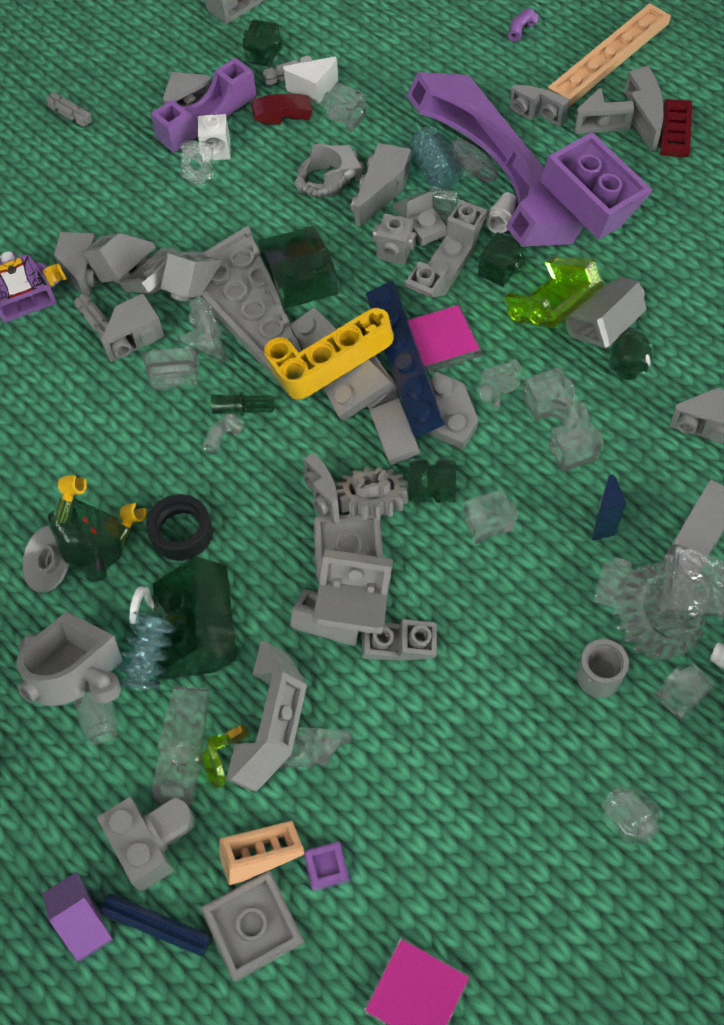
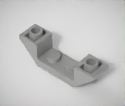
[405,200,487,298]
[226,641,307,792]

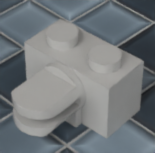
[96,797,194,892]

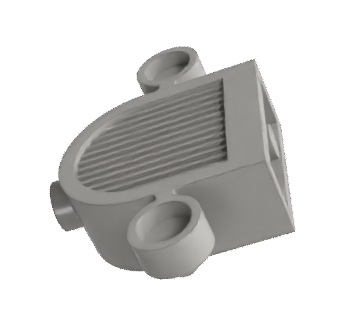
[17,611,123,706]

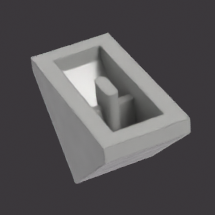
[163,72,212,106]

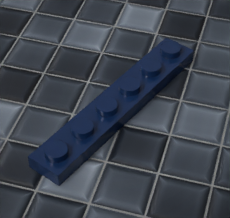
[366,280,446,438]

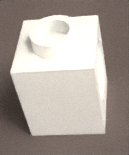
[198,114,231,161]

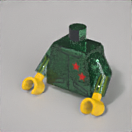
[48,475,147,582]

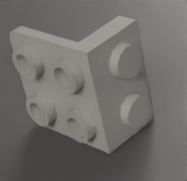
[313,549,393,634]

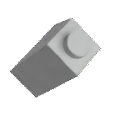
[562,277,647,348]
[658,479,724,589]

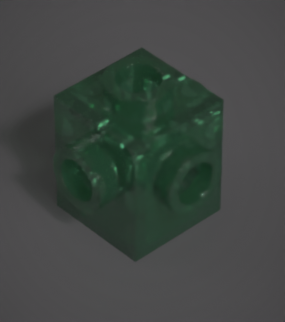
[242,19,283,67]

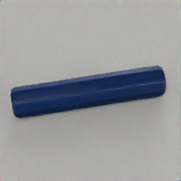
[100,894,210,956]

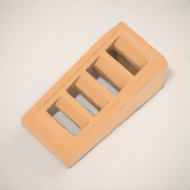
[219,821,304,885]

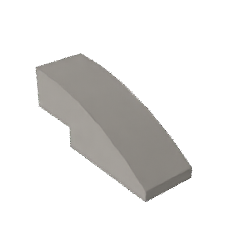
[624,66,663,152]

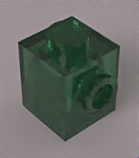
[478,232,524,287]

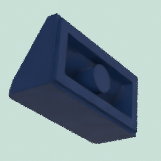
[591,474,626,540]

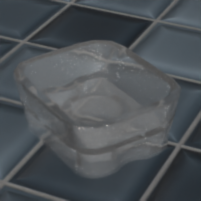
[143,348,200,389]

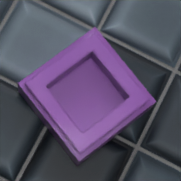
[304,841,350,891]

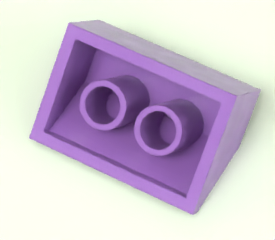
[540,132,652,240]

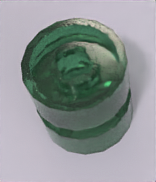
[409,459,456,503]

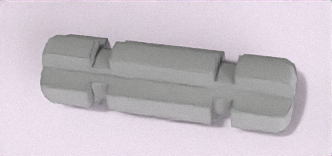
[262,56,312,86]
[46,92,92,127]
[74,294,109,339]

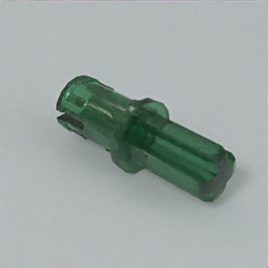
[211,392,275,417]

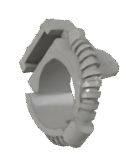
[294,143,364,197]

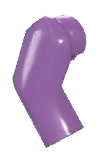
[508,8,539,42]

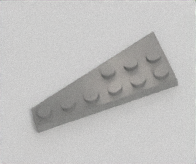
[198,226,302,386]

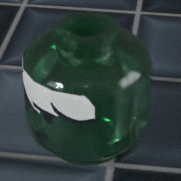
[608,330,653,380]

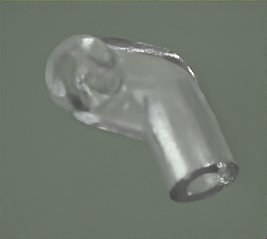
[202,413,244,454]

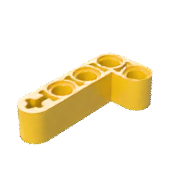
[264,308,394,400]

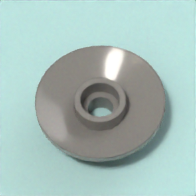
[22,526,71,593]

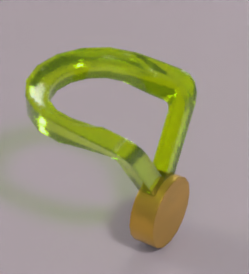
[202,725,249,790]

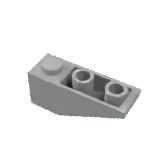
[351,143,411,227]

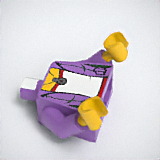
[0,252,67,323]

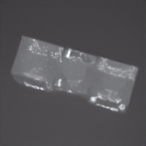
[523,367,603,472]

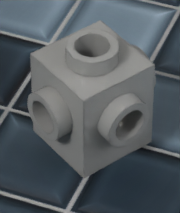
[373,214,417,265]

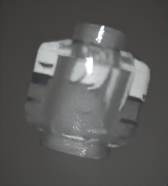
[602,786,660,844]

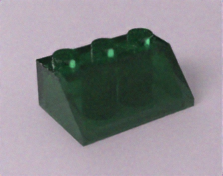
[153,556,237,680]

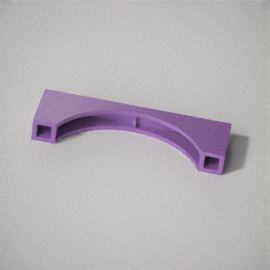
[407,72,584,247]

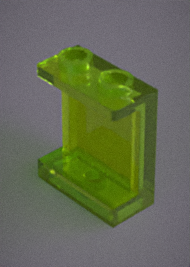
[504,256,604,328]

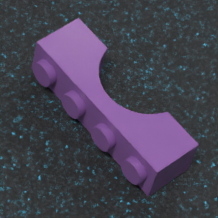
[150,58,257,153]

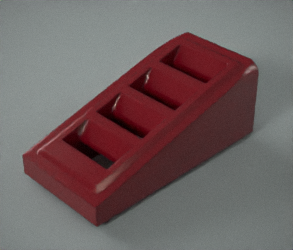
[660,99,692,158]

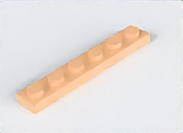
[547,3,671,108]

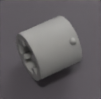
[576,639,629,698]

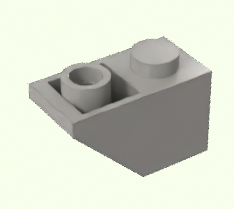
[54,232,98,297]
[82,233,156,283]
[101,293,164,363]
[669,388,724,443]

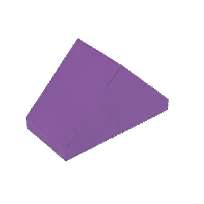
[43,872,113,962]

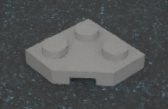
[119,247,177,294]
[407,372,478,450]

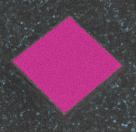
[408,304,482,373]
[363,936,472,1025]

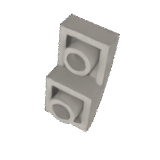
[509,85,570,127]
[370,398,420,465]
[303,453,340,525]
[362,619,437,660]

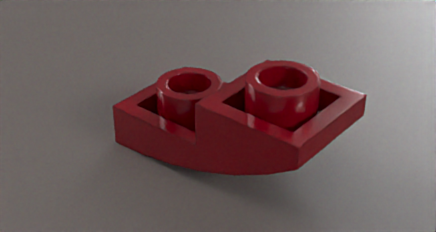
[251,94,312,125]

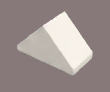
[283,56,338,104]

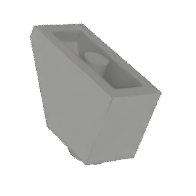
[160,251,221,301]

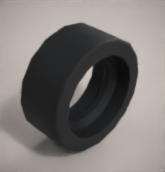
[146,494,213,561]

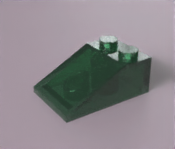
[258,226,338,309]

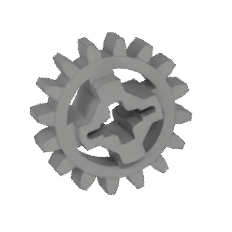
[336,467,408,520]

